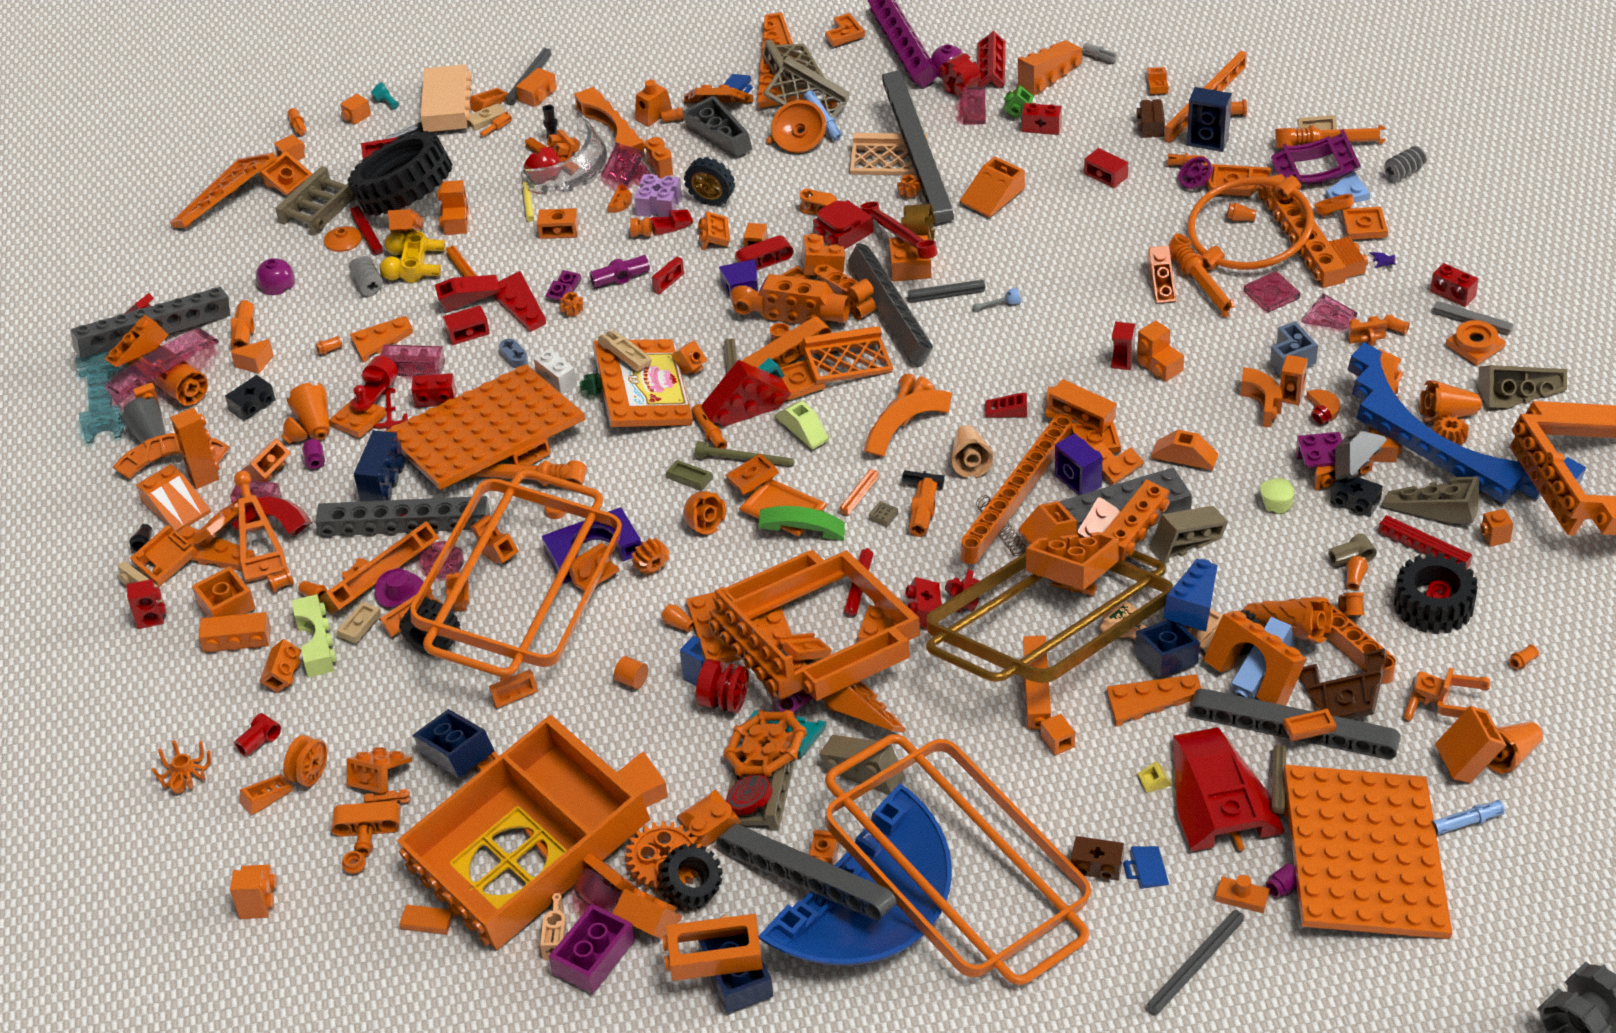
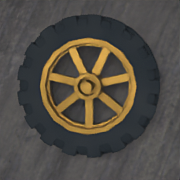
[684,157,735,206]

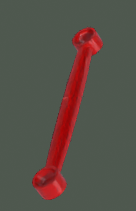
[860,201,938,259]

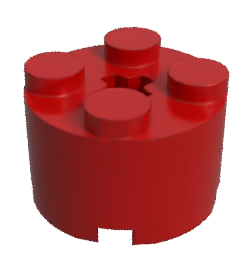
[938,53,981,96]

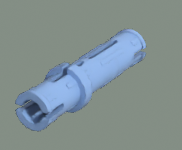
[803,90,843,141]
[1432,799,1505,836]

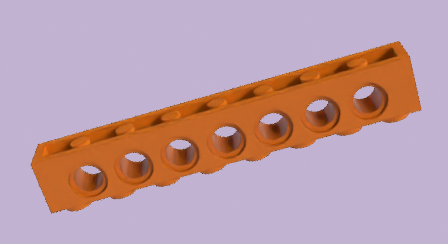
[1258,174,1347,288]

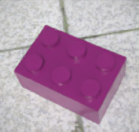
[548,903,635,994]

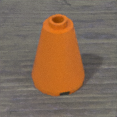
[1419,380,1482,422]
[286,382,330,440]
[1487,722,1543,774]

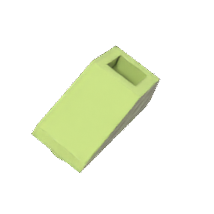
[775,401,829,450]

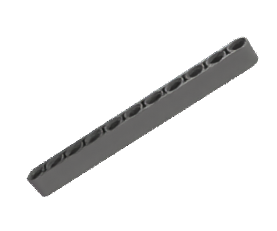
[882,70,954,224]

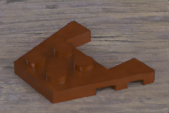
[1299,648,1387,719]

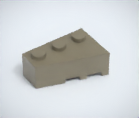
[1149,506,1228,564]
[819,735,905,795]

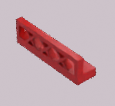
[977,31,1006,88]

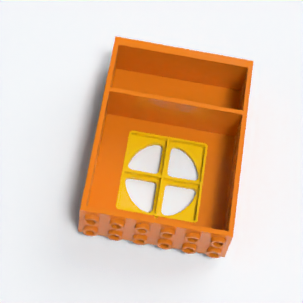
[396,714,650,951]

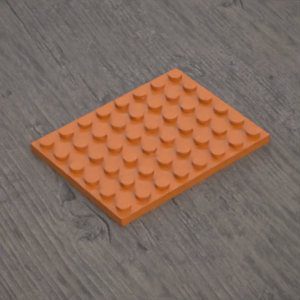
[385,364,586,490]
[1283,764,1452,939]

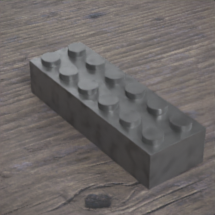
[1059,467,1192,538]

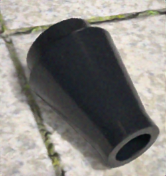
[129,524,152,552]

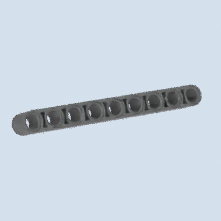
[848,243,933,365]
[1189,689,1401,759]
[716,824,897,921]

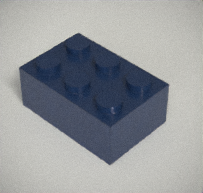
[1187,87,1232,152]
[354,430,405,502]
[412,709,495,778]
[698,934,774,1014]

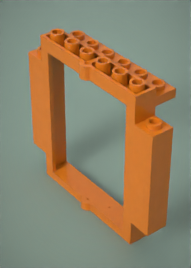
[1509,401,1616,535]
[709,549,920,701]

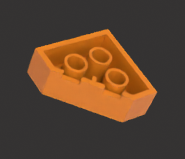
[1026,532,1119,590]

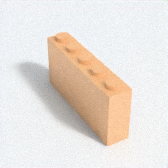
[421,64,472,132]

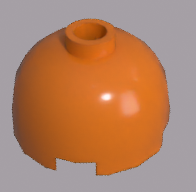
[683,491,726,534]

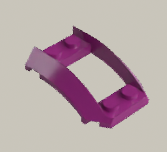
[1271,129,1361,185]

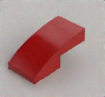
[650,209,693,235]

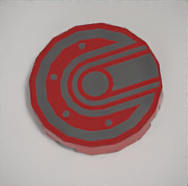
[726,774,773,815]

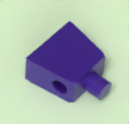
[719,260,758,297]

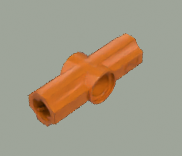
[230,300,255,349]
[909,478,937,537]

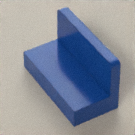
[680,636,704,686]

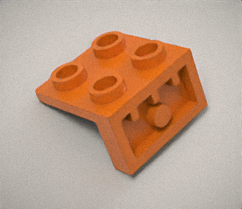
[347,747,412,793]

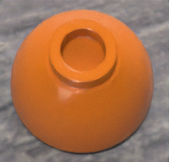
[281,417,309,444]

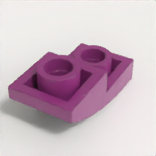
[545,270,582,301]

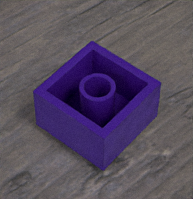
[1055,433,1103,495]

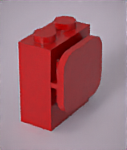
[813,200,874,250]

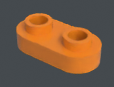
[1314,194,1355,216]

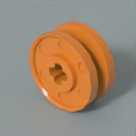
[283,735,328,787]

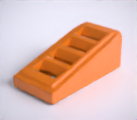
[470,87,508,112]
[240,774,293,815]

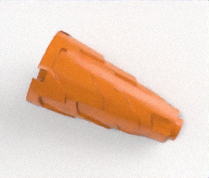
[1243,596,1333,643]

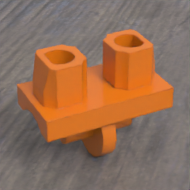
[547,129,580,161]
[1348,316,1387,346]
[446,572,470,612]

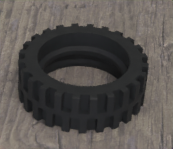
[347,131,453,216]

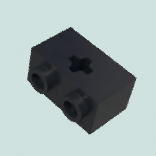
[225,375,276,421]
[1330,476,1383,517]

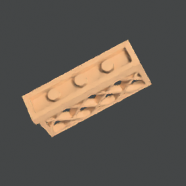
[850,133,928,176]

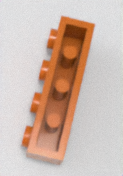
[170,407,220,489]
[1104,479,1170,562]

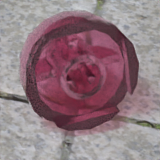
[574,868,622,912]

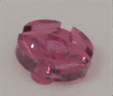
[420,541,464,578]

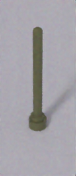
[695,441,795,466]

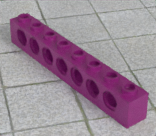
[867,0,940,88]

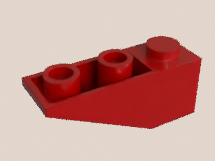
[435,275,501,312]

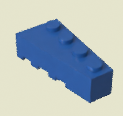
[1163,559,1218,632]

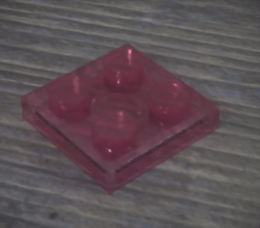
[600,143,645,186]
[1243,271,1301,313]

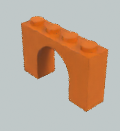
[1203,611,1307,706]

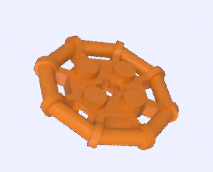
[723,710,807,777]

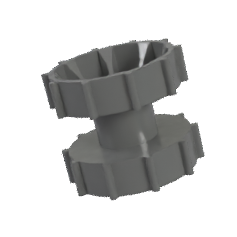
[1537,962,1616,1033]

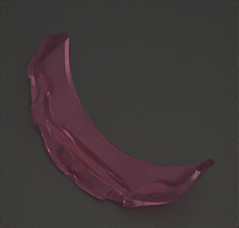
[104,328,220,405]

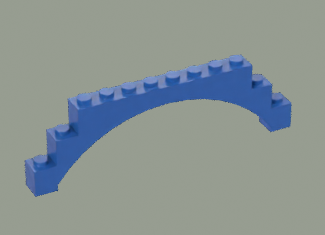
[1347,342,1587,504]

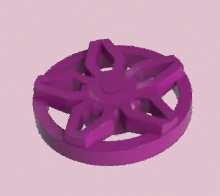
[1178,157,1213,189]

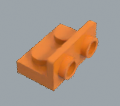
[698,211,730,250]
[569,542,619,592]

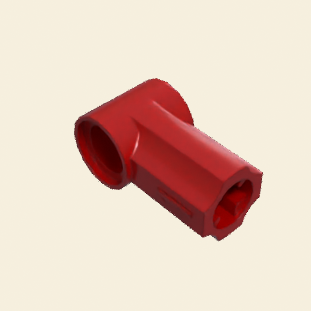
[234,713,281,757]

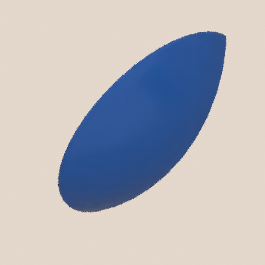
[758,783,952,965]

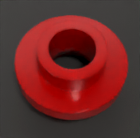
[1311,405,1331,425]

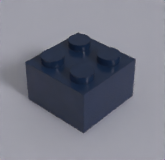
[1134,620,1200,678]

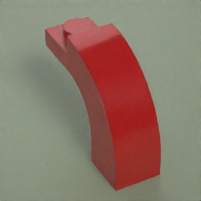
[232,497,312,535]

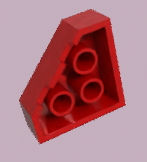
[701,360,791,426]

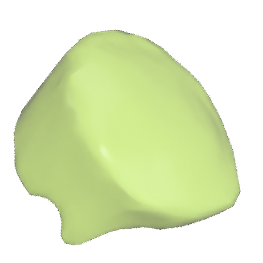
[1260,478,1295,514]

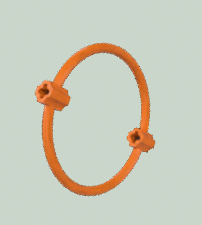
[1187,175,1314,271]

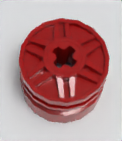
[696,659,749,713]

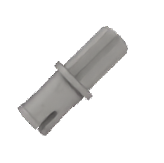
[1082,42,1118,63]

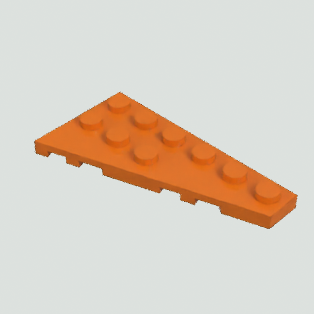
[170,152,277,229]

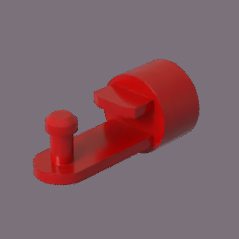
[351,355,398,411]

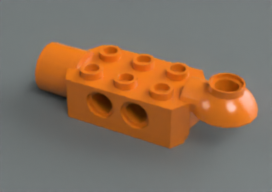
[730,274,851,324]

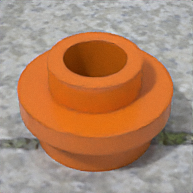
[342,851,366,874]

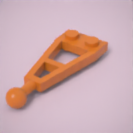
[234,471,287,583]

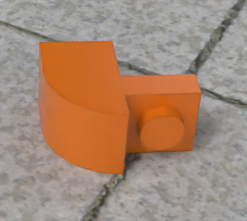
[470,515,519,563]

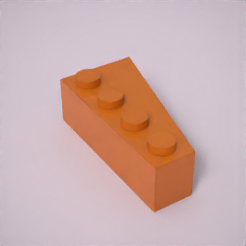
[1018,40,1082,96]

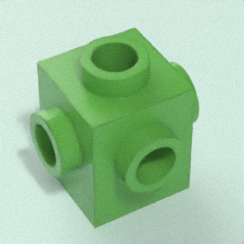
[1003,85,1034,119]

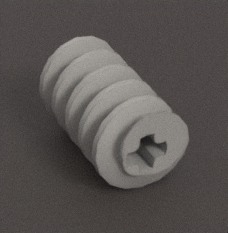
[1384,146,1427,182]
[349,256,383,297]

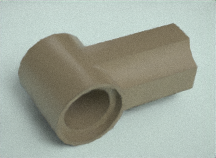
[1328,533,1377,566]

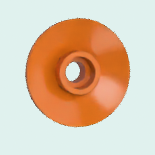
[324,226,362,252]

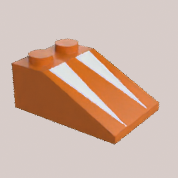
[136,464,211,532]

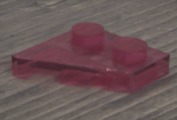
[1301,293,1358,330]

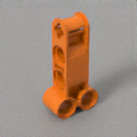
[814,264,876,320]

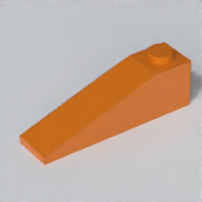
[822,681,906,733]

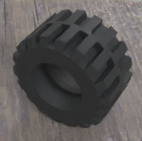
[399,598,461,656]
[657,843,723,911]

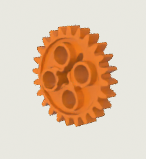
[625,821,702,893]

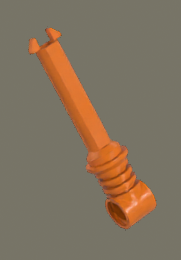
[1275,125,1386,148]
[1168,233,1235,317]
[469,460,587,486]

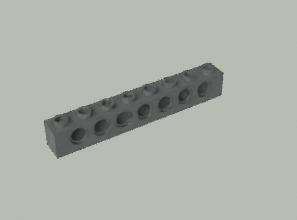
[70,287,230,359]
[315,496,490,537]

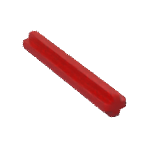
[350,206,383,255]
[844,548,874,617]

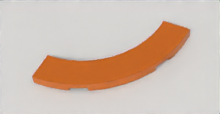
[863,390,952,457]
[113,433,230,480]

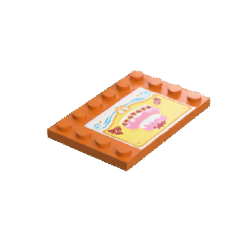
[593,339,693,427]

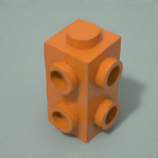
[259,639,301,693]

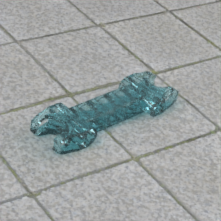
[76,350,124,444]

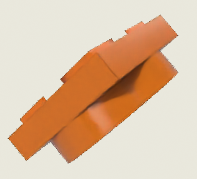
[1446,320,1506,366]

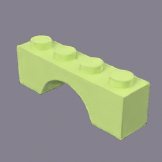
[291,594,337,677]

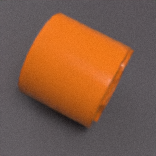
[614,656,648,689]

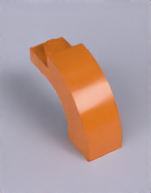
[1241,367,1282,427]

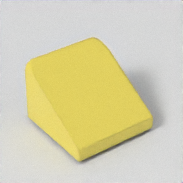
[1137,761,1172,793]

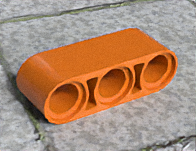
[331,801,401,836]

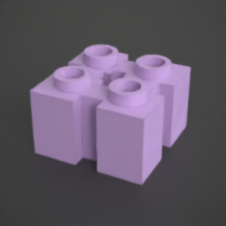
[634,174,682,217]

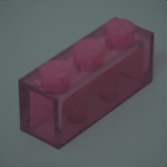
[380,344,445,376]

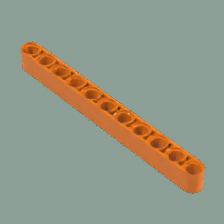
[959,414,1073,564]

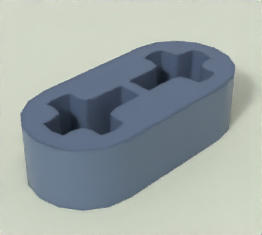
[499,339,528,368]

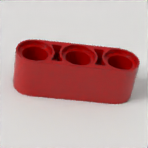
[735,235,794,270]

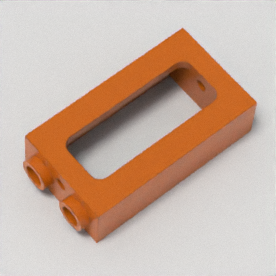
[662,914,763,981]

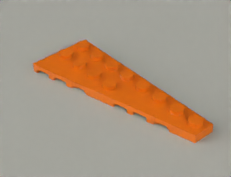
[757,12,805,108]

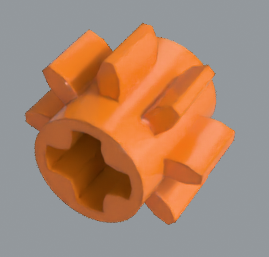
[897,174,921,198]
[559,292,584,317]

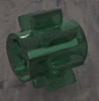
[579,373,602,396]

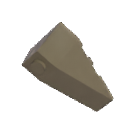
[1478,365,1567,408]
[1383,477,1479,524]

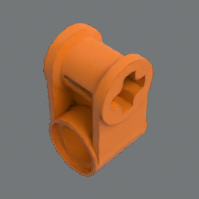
[799,189,837,216]
[1338,592,1365,616]

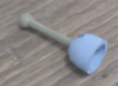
[973,287,1021,311]

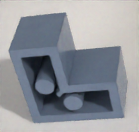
[1270,321,1318,376]

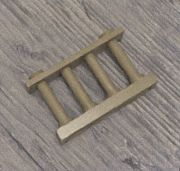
[275,166,356,236]

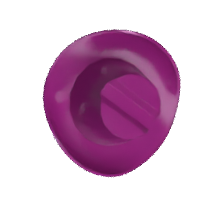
[375,569,424,608]

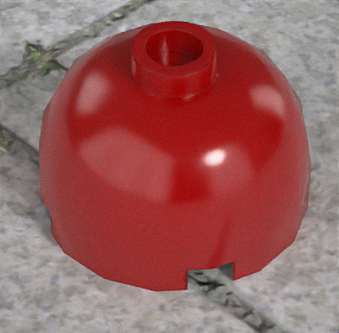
[523,147,562,184]

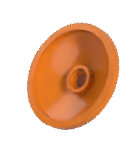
[771,100,826,153]

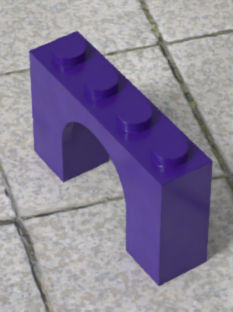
[541,507,641,584]

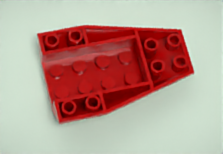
[1173,727,1284,852]

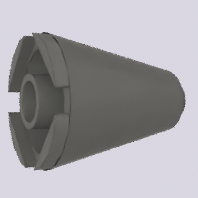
[120,397,166,443]

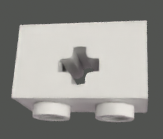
[533,349,577,395]

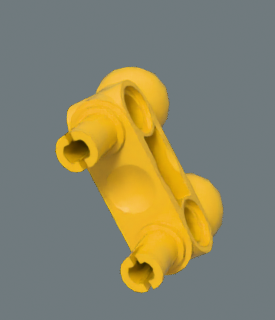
[379,231,446,283]

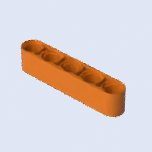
[742,317,831,368]
[1323,601,1396,684]

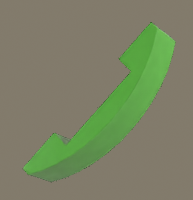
[758,506,845,541]

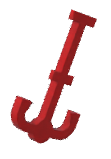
[373,388,408,430]

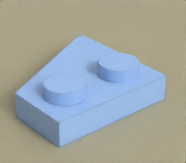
[1326,172,1370,203]

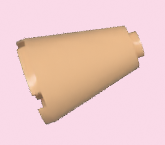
[951,425,993,478]

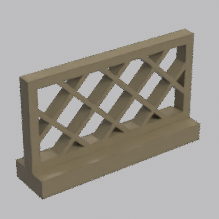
[763,40,825,94]
[764,56,850,119]
[726,743,795,831]

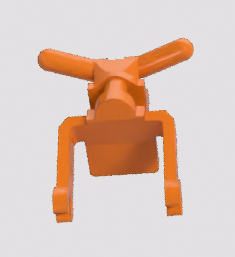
[1404,667,1491,721]

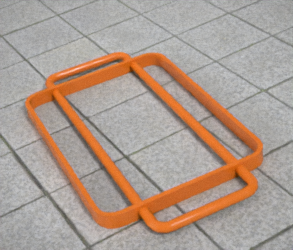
[410,469,622,677]
[824,734,1091,985]

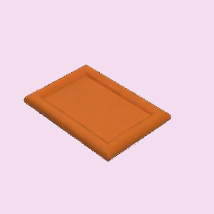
[739,479,828,537]

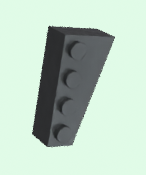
[682,95,752,157]

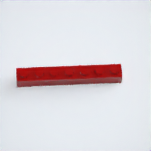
[1378,515,1472,570]

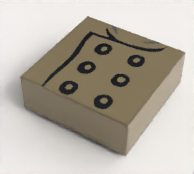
[869,501,899,527]

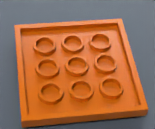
[686,592,792,663]

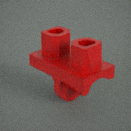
[945,569,980,613]

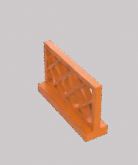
[800,326,893,384]

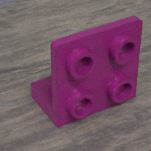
[1296,432,1342,468]

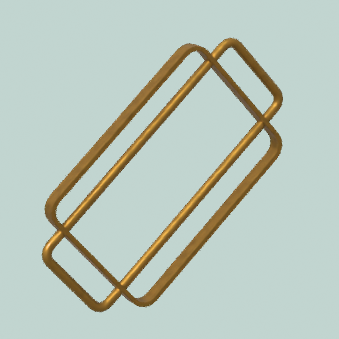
[926,550,1173,683]

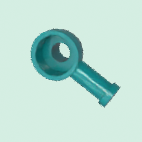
[371,82,399,109]

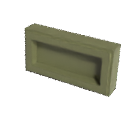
[666,460,713,491]

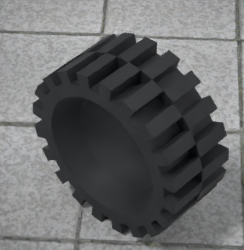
[1394,553,1478,634]

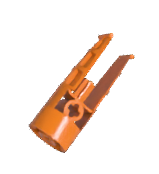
[127,345,208,406]

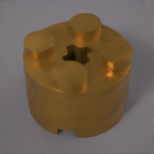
[901,204,935,240]

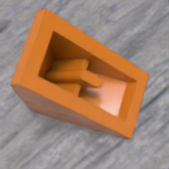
[230,339,274,374]

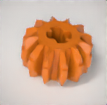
[1432,415,1469,446]
[632,538,669,575]

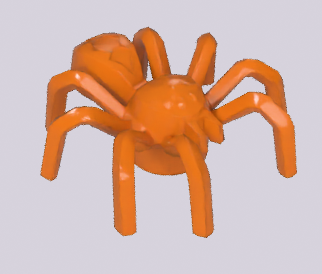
[151,740,212,793]

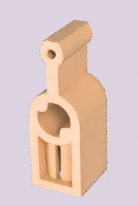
[540,893,568,960]

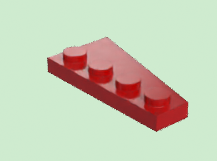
[491,271,546,332]

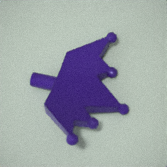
[1369,252,1396,268]

